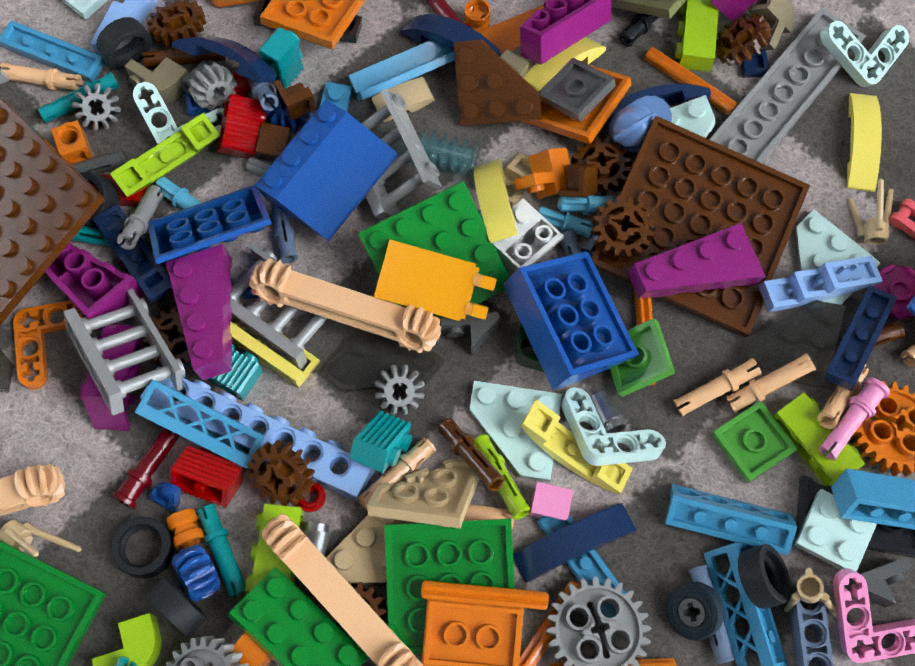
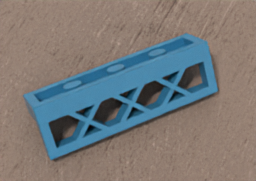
[347,40,455,101]
[135,379,265,469]
[665,484,797,555]
[704,542,788,666]

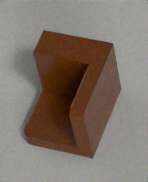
[274,79,316,121]
[256,122,291,158]
[559,164,598,197]

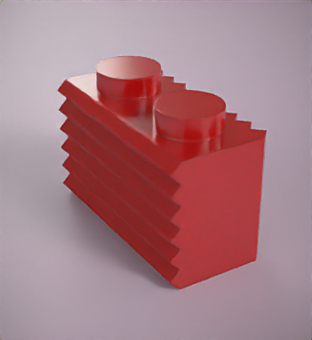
[217,93,266,159]
[170,445,244,508]

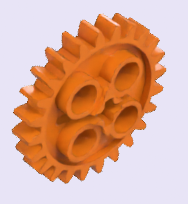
[846,381,915,477]

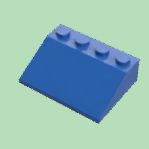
[255,99,398,242]
[148,185,272,264]
[503,251,639,390]

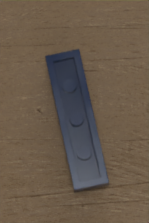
[824,285,897,391]

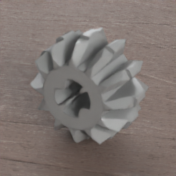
[188,62,237,111]
[72,83,121,131]
[375,364,425,415]

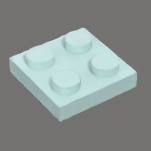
[794,489,877,572]

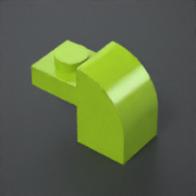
[92,613,162,666]

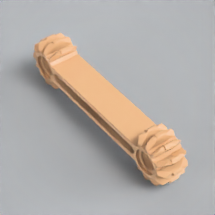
[248,258,442,353]
[0,464,65,516]
[262,514,423,666]

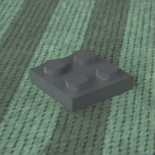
[540,58,616,122]

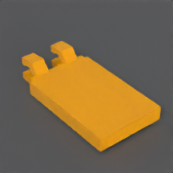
[374,239,497,321]

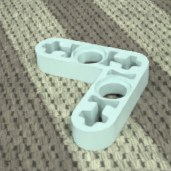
[820,21,909,87]
[133,82,224,144]
[561,387,666,466]

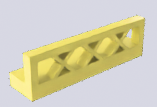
[230,320,320,388]

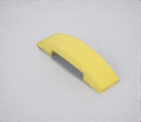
[524,37,606,91]
[847,93,882,192]
[473,158,518,243]
[521,400,633,494]

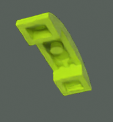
[110,113,220,198]

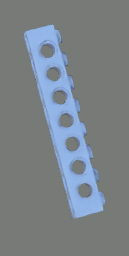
[140,367,375,503]

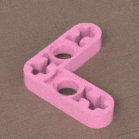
[833,568,915,663]

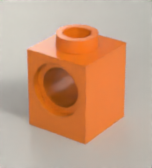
[51,120,93,164]

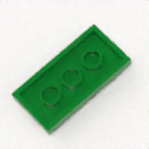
[228,567,369,666]

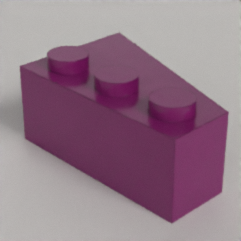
[80,324,144,431]

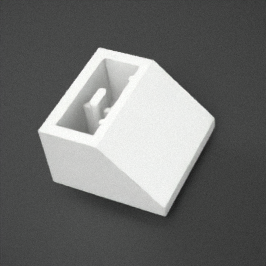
[493,198,564,272]

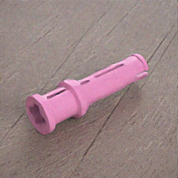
[818,377,890,461]

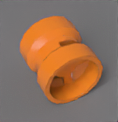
[464,0,491,32]
[165,508,205,550]

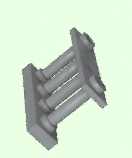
[361,89,442,220]
[230,244,328,370]
[63,288,185,416]

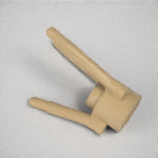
[848,179,894,245]
[0,519,81,557]
[784,568,837,617]

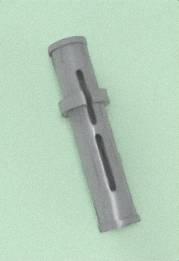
[117,185,164,250]

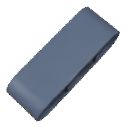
[789,590,834,666]

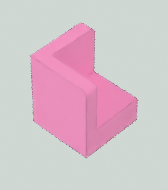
[528,482,573,521]

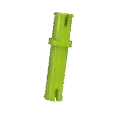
[474,434,531,520]

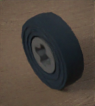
[666,581,724,641]

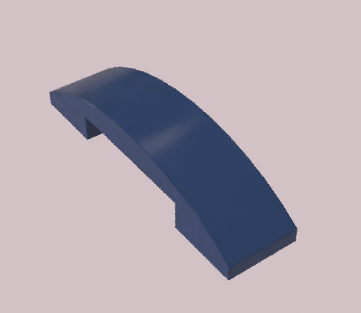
[400,14,501,57]
[172,36,277,83]
[603,84,711,130]
[93,204,173,303]
[513,503,636,583]

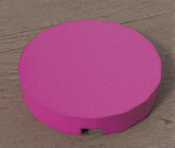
[873,265,915,319]

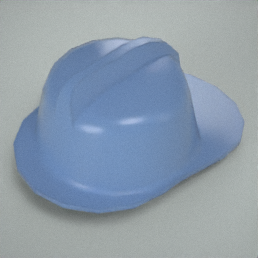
[609,96,672,152]

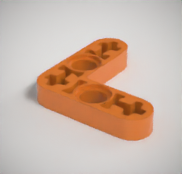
[13,300,88,390]

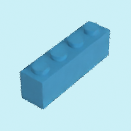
[831,469,915,529]

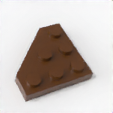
[454,40,542,126]

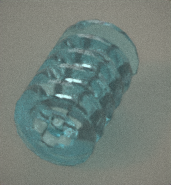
[421,129,479,175]

